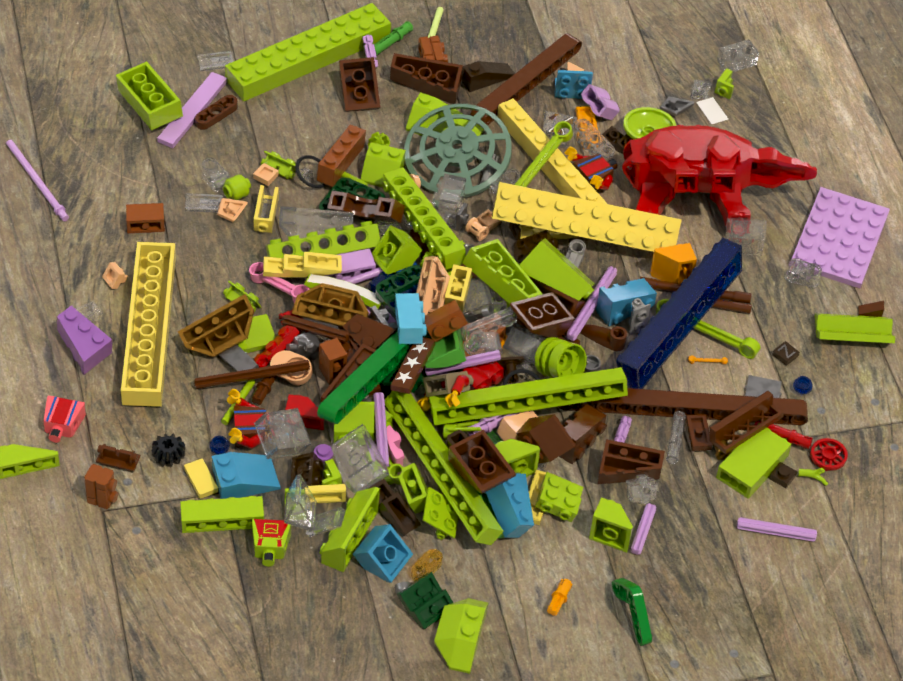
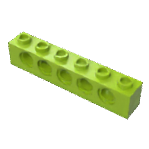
[266,221,380,258]

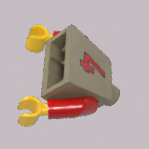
[417,371,474,411]

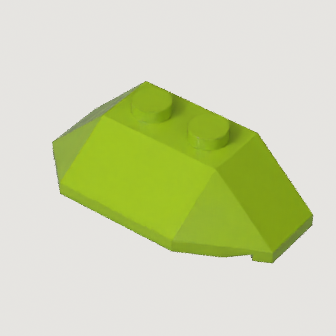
[434,598,489,674]

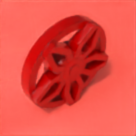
[810,438,848,471]

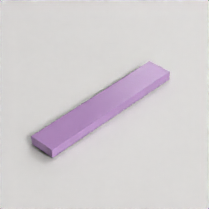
[157,72,227,148]

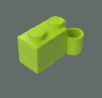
[388,463,427,514]

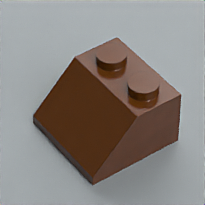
[516,414,576,464]

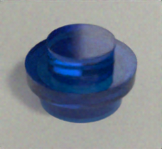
[793,376,813,394]
[210,436,230,455]

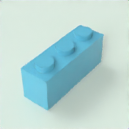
[395,293,426,344]

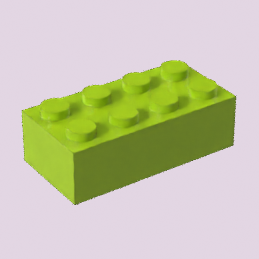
[116,61,183,130]

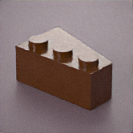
[559,404,607,464]
[597,439,665,485]

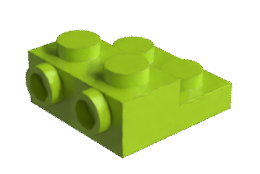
[535,472,584,522]

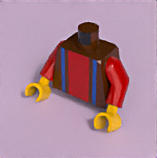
[564,146,618,192]
[227,389,279,449]

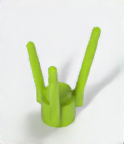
[443,421,481,439]

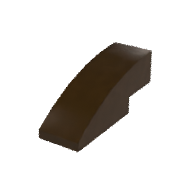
[368,479,421,536]

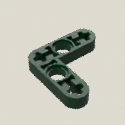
[319,177,385,219]
[375,265,422,321]

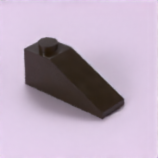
[462,61,515,92]

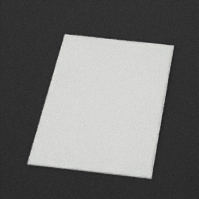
[696,97,728,124]

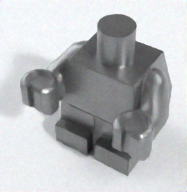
[286,333,320,360]

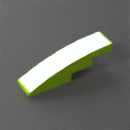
[304,274,381,309]

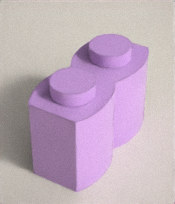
[581,84,619,120]

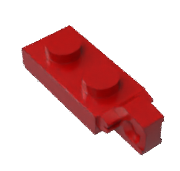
[254,325,299,368]

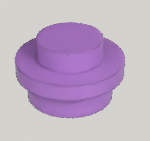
[314,444,334,463]

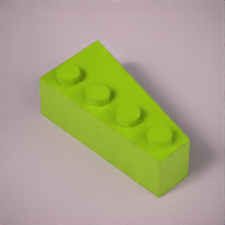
[462,239,542,304]

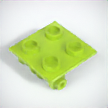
[423,487,458,540]

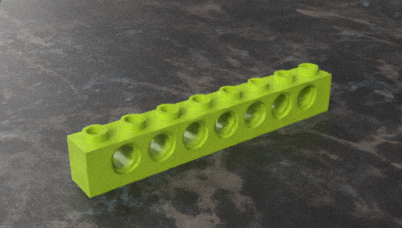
[382,167,466,270]

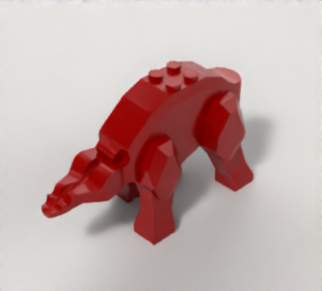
[622,125,817,233]

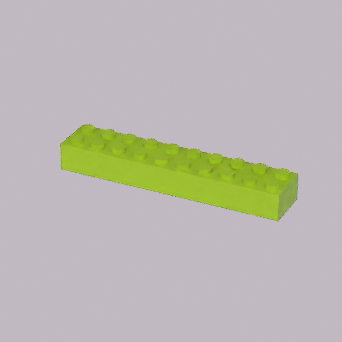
[225,3,391,102]

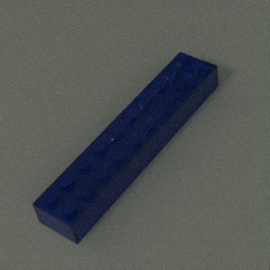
[616,237,742,389]

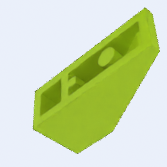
[0,444,60,479]

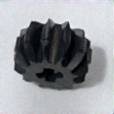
[151,433,185,467]

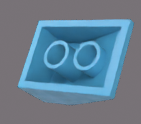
[212,452,281,499]

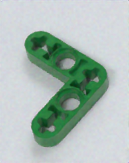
[612,578,652,646]

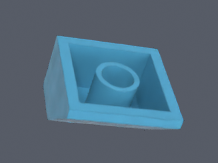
[353,524,413,583]

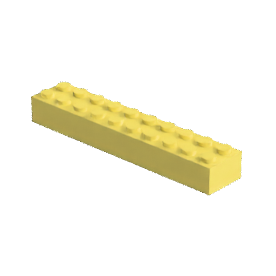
[491,182,682,252]
[121,242,176,407]

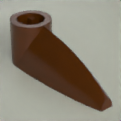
[580,324,627,352]

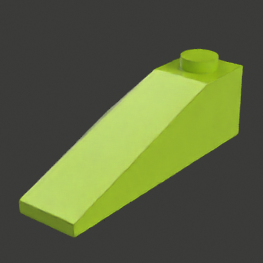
[406,92,484,136]

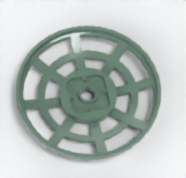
[404,104,512,198]

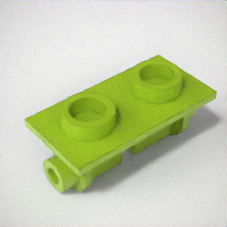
[261,151,296,179]
[223,281,262,312]

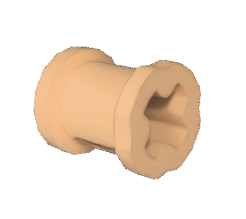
[465,217,489,241]

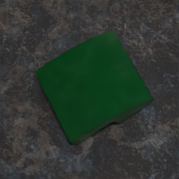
[397,572,453,630]

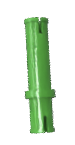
[374,21,413,56]

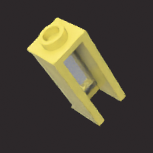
[254,185,279,233]

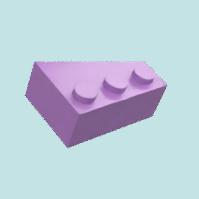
[57,306,112,375]

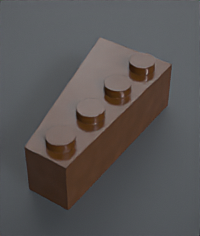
[390,53,463,104]

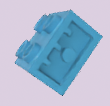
[555,70,593,99]

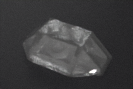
[278,206,353,249]

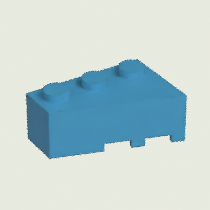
[596,278,657,327]
[486,473,534,538]

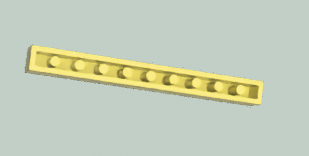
[497,99,607,204]

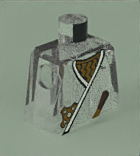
[542,111,578,148]

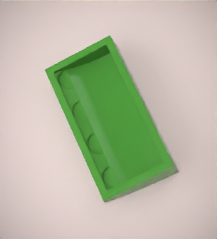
[425,329,466,368]

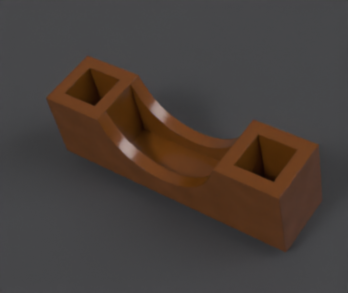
[327,191,405,223]

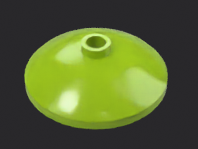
[623,107,676,139]

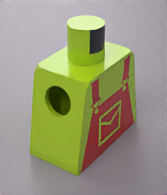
[252,519,291,567]

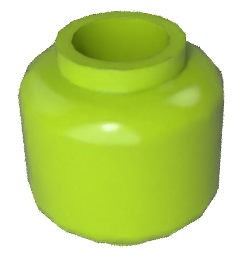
[223,174,251,200]

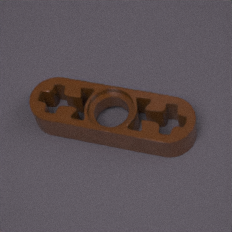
[195,95,238,130]

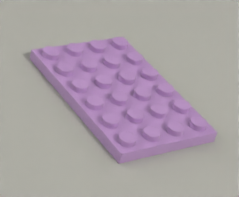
[790,187,890,288]

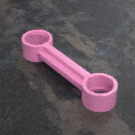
[249,262,310,304]

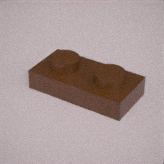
[685,414,712,451]

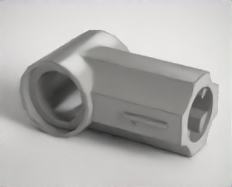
[566,239,586,268]

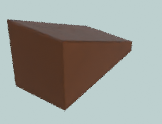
[858,301,884,317]

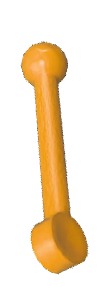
[688,355,728,365]

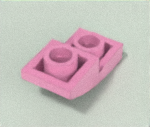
[387,425,404,466]

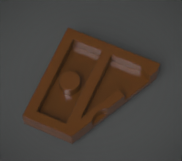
[343,314,396,350]

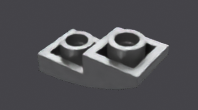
[219,345,259,372]

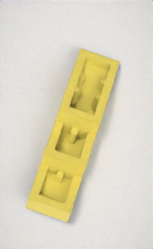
[263,252,342,277]

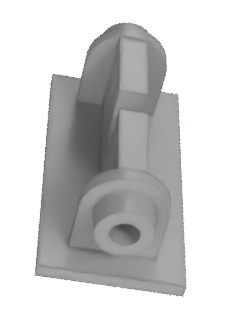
[628,298,651,335]

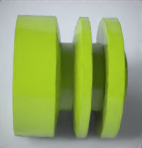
[535,337,587,378]

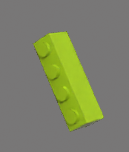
[180,496,264,533]

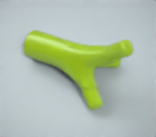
[798,468,828,486]

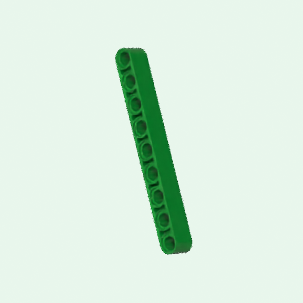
[317,328,427,424]

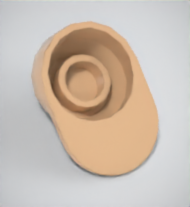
[270,350,313,386]

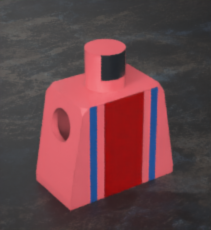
[44,395,86,443]

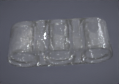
[573,119,615,161]

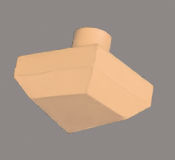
[217,198,247,222]

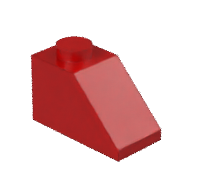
[285,394,324,430]

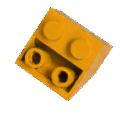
[650,243,697,285]

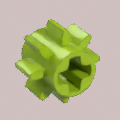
[368,132,390,147]

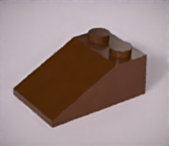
[339,57,381,112]
[509,292,575,337]
[448,430,516,494]

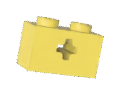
[444,264,472,312]

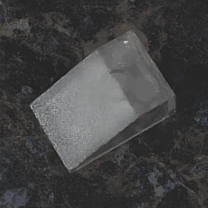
[330,424,389,494]

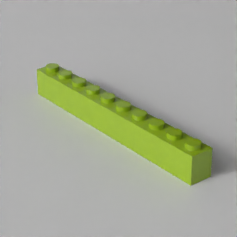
[429,367,628,425]
[384,391,504,545]

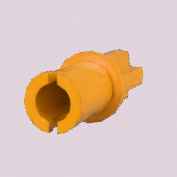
[547,579,573,616]

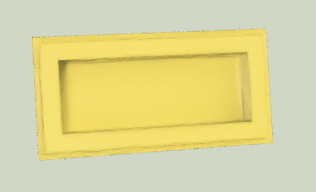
[184,458,218,499]
[305,484,346,504]

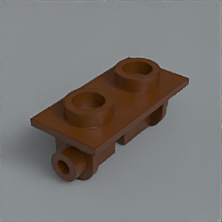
[96,444,141,472]

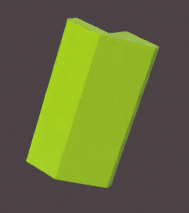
[815,313,896,343]

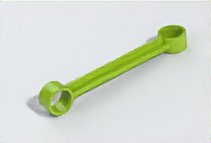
[515,121,573,187]
[656,299,761,359]

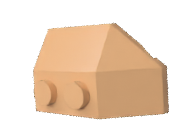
[416,256,450,315]

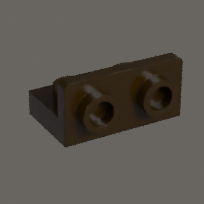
[290,452,324,488]

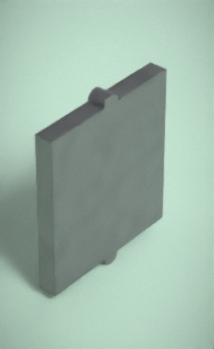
[744,375,782,398]

